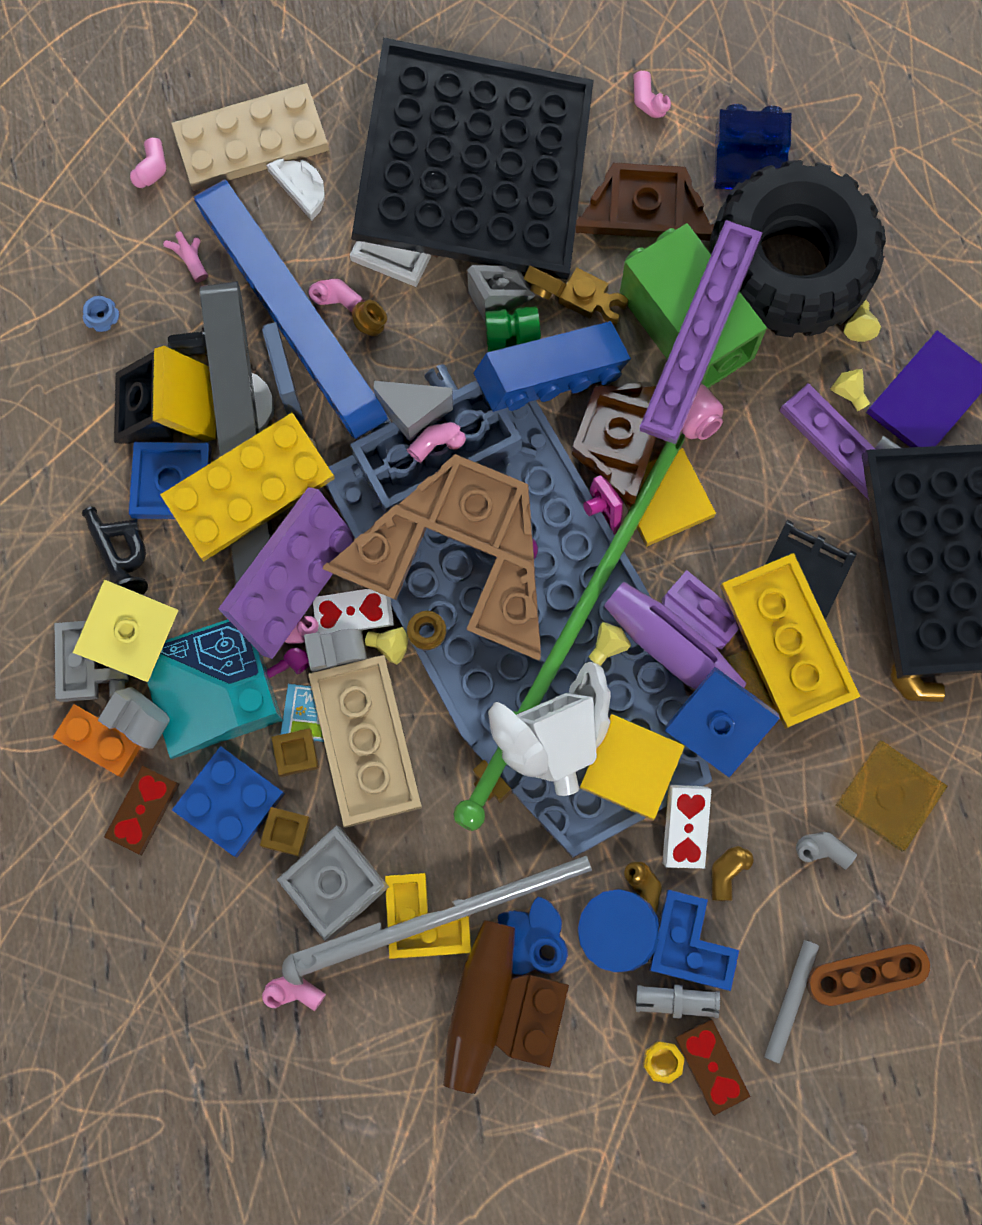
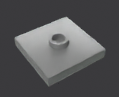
[277,825,389,941]

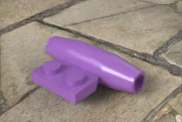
[604,570,747,690]

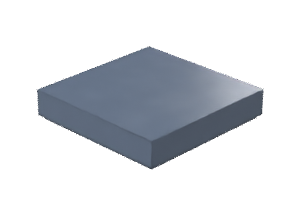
[262,322,304,421]

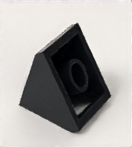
[114,351,173,444]

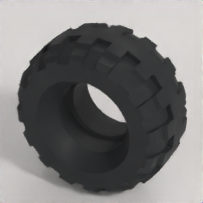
[709,160,886,338]

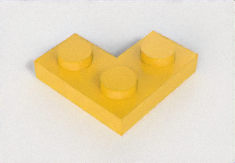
[385,873,471,959]

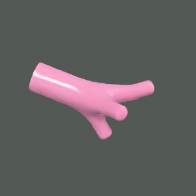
[163,231,208,283]

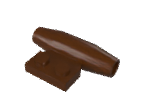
[443,920,569,1094]

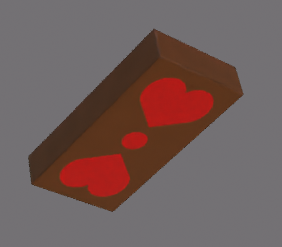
[104,766,180,855]
[674,1019,751,1116]

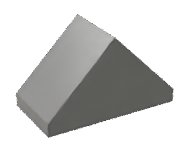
[467,265,535,321]
[374,381,454,442]

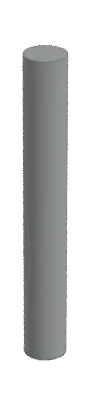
[764,940,820,1064]

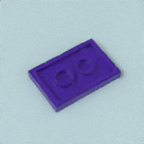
[866,330,982,448]

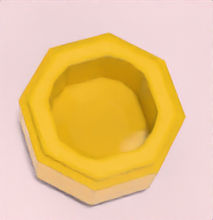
[643,1041,684,1084]

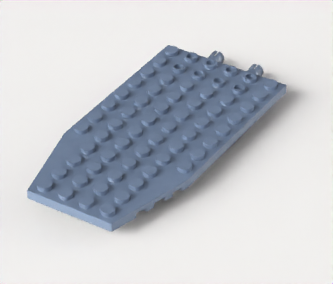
[326,364,713,858]

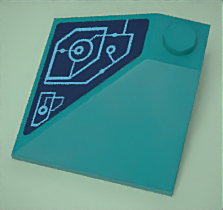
[147,619,283,759]

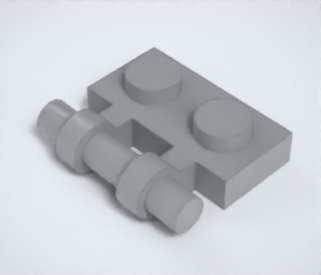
[54,621,129,702]

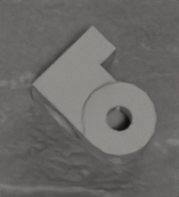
[304,629,367,673]
[98,687,170,749]

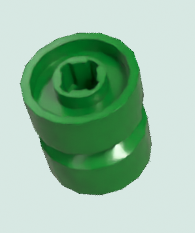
[485,306,541,352]

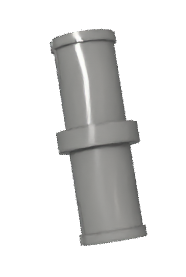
[636,985,720,1019]

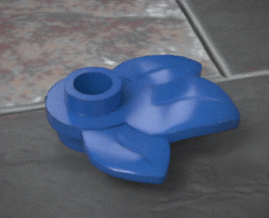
[498,896,568,975]

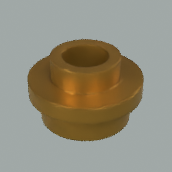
[352,300,387,336]
[407,611,446,650]

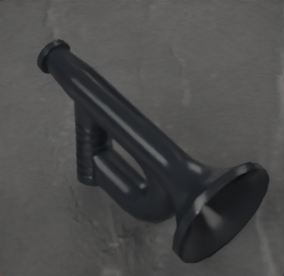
[82,506,148,595]

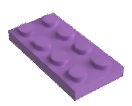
[218,487,355,659]

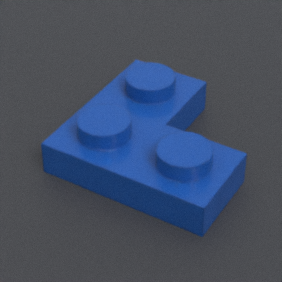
[649,890,739,991]

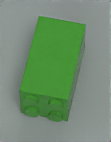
[619,223,767,388]

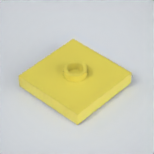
[73,580,179,682]

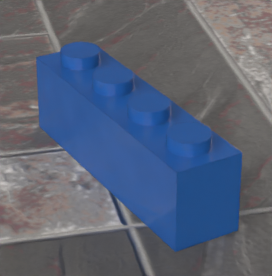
[473,321,631,412]

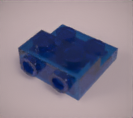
[714,104,792,190]

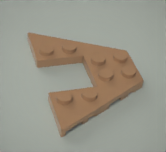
[322,454,541,661]

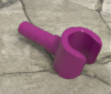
[266,648,310,679]

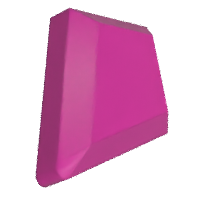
[583,475,623,535]

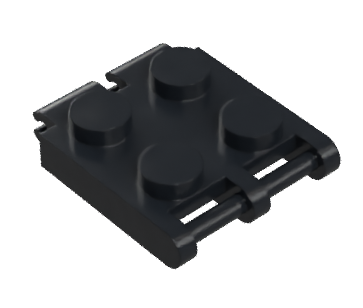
[765,519,857,619]

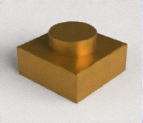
[523,266,566,300]
[271,728,319,777]
[473,760,512,803]
[260,807,311,857]

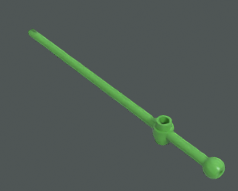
[453,432,685,831]

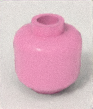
[681,384,723,440]

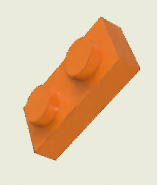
[52,704,141,778]

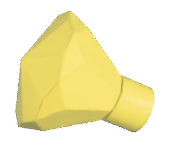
[844,300,881,342]
[830,369,870,411]
[588,622,631,666]
[365,627,408,665]

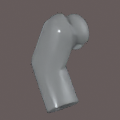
[796,832,857,870]

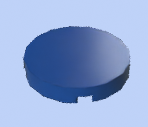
[578,889,659,973]

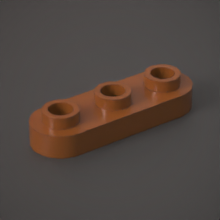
[807,944,930,1006]

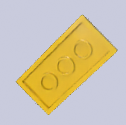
[160,413,335,561]
[720,553,860,729]

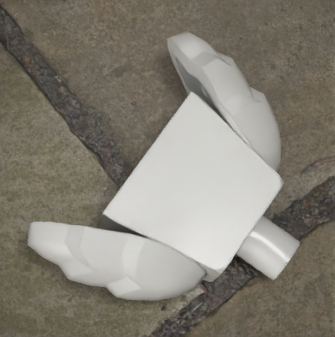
[488,662,611,796]

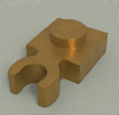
[559,267,628,325]

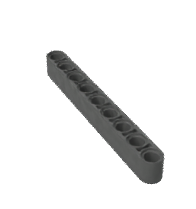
[200,281,272,584]

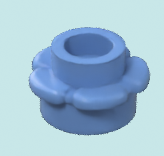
[83,296,119,332]

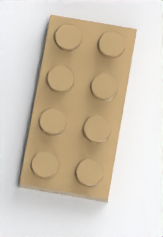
[171,83,329,191]
[308,655,422,828]

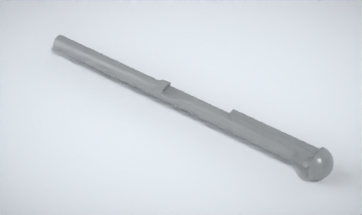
[282,856,592,985]

